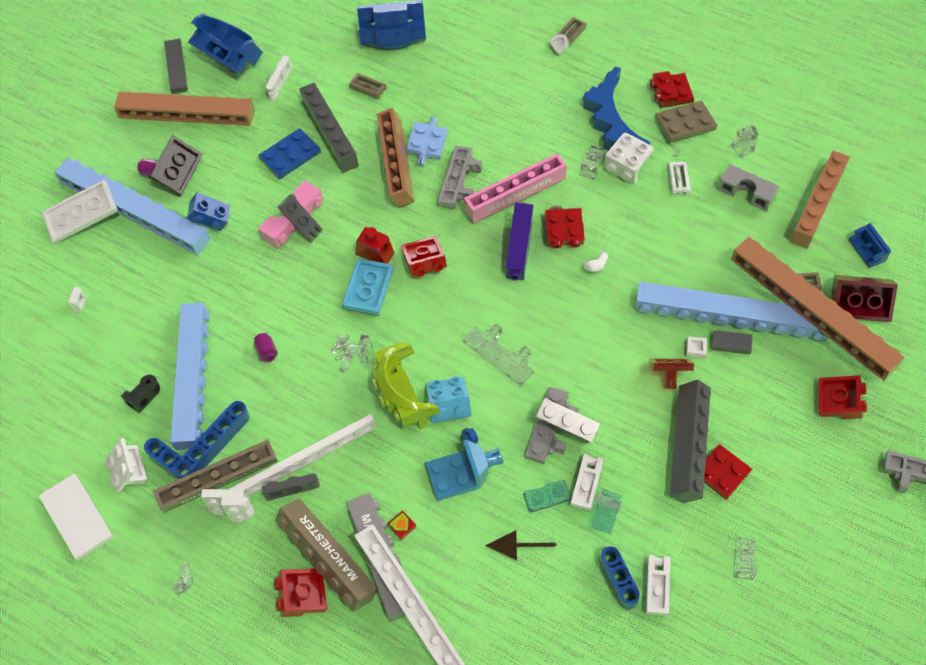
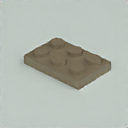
[654,100,718,143]

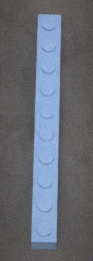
[54,158,210,256]
[635,282,828,341]

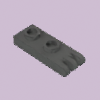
[277,194,323,243]
[262,473,320,501]

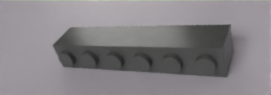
[299,82,359,173]
[670,380,711,503]

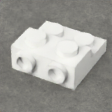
[201,489,254,523]

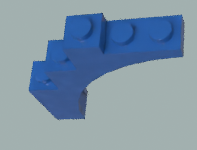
[582,66,650,151]

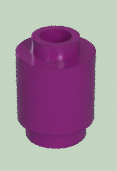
[137,158,158,177]
[254,333,278,362]

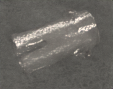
[594,492,622,514]

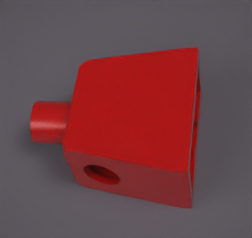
[355,227,395,264]

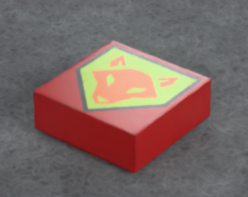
[387,510,417,540]

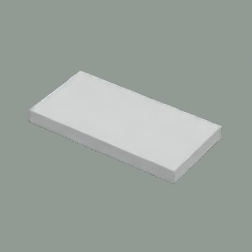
[41,180,118,244]
[39,473,114,561]

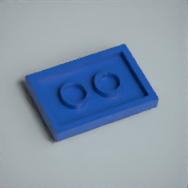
[258,128,321,180]

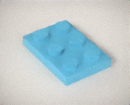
[342,258,394,316]

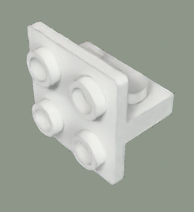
[106,438,147,493]

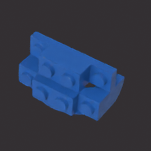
[357,0,426,50]
[188,14,263,74]

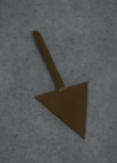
[485,530,557,561]

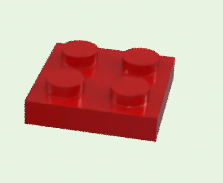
[704,444,752,501]

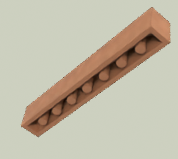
[114,92,255,126]

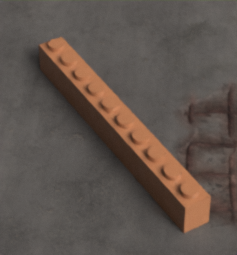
[731,237,904,381]

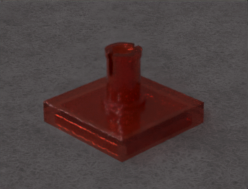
[649,358,694,389]

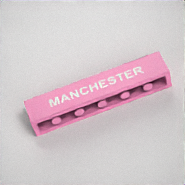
[464,153,567,223]

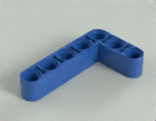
[144,401,250,480]

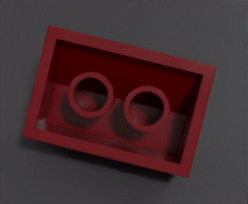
[831,275,898,322]

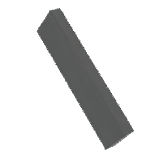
[164,38,188,94]

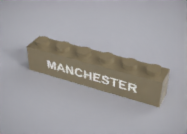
[152,439,278,513]
[276,498,378,612]

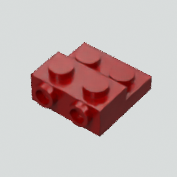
[650,71,694,108]
[545,208,585,248]
[401,236,447,277]
[819,375,867,419]
[274,569,327,617]

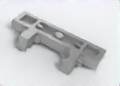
[438,145,483,208]
[525,387,578,464]
[883,450,926,493]

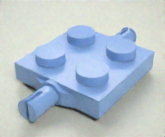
[406,116,448,167]

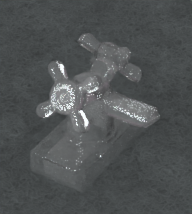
[331,334,375,372]

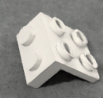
[604,133,654,184]

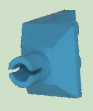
[425,440,503,502]

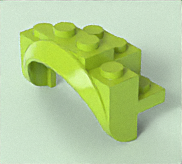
[372,343,441,429]

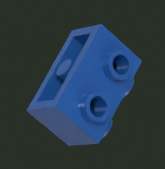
[187,192,230,231]

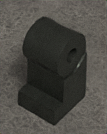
[121,375,160,414]

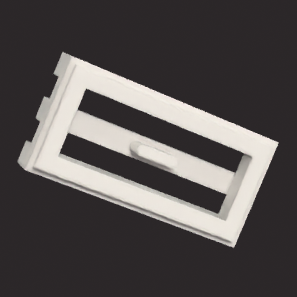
[668,162,691,195]

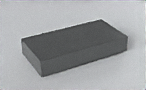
[711,330,752,354]

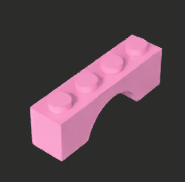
[258,180,323,249]

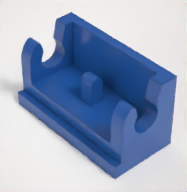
[849,223,891,268]

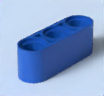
[600,546,640,610]

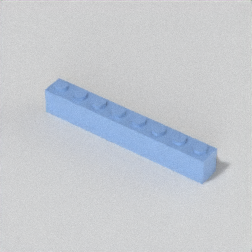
[171,302,210,450]

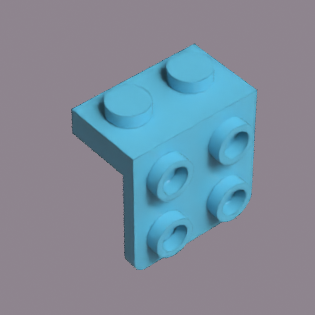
[426,377,472,423]

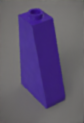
[506,202,533,280]

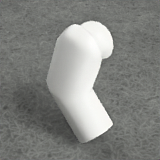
[584,252,609,272]

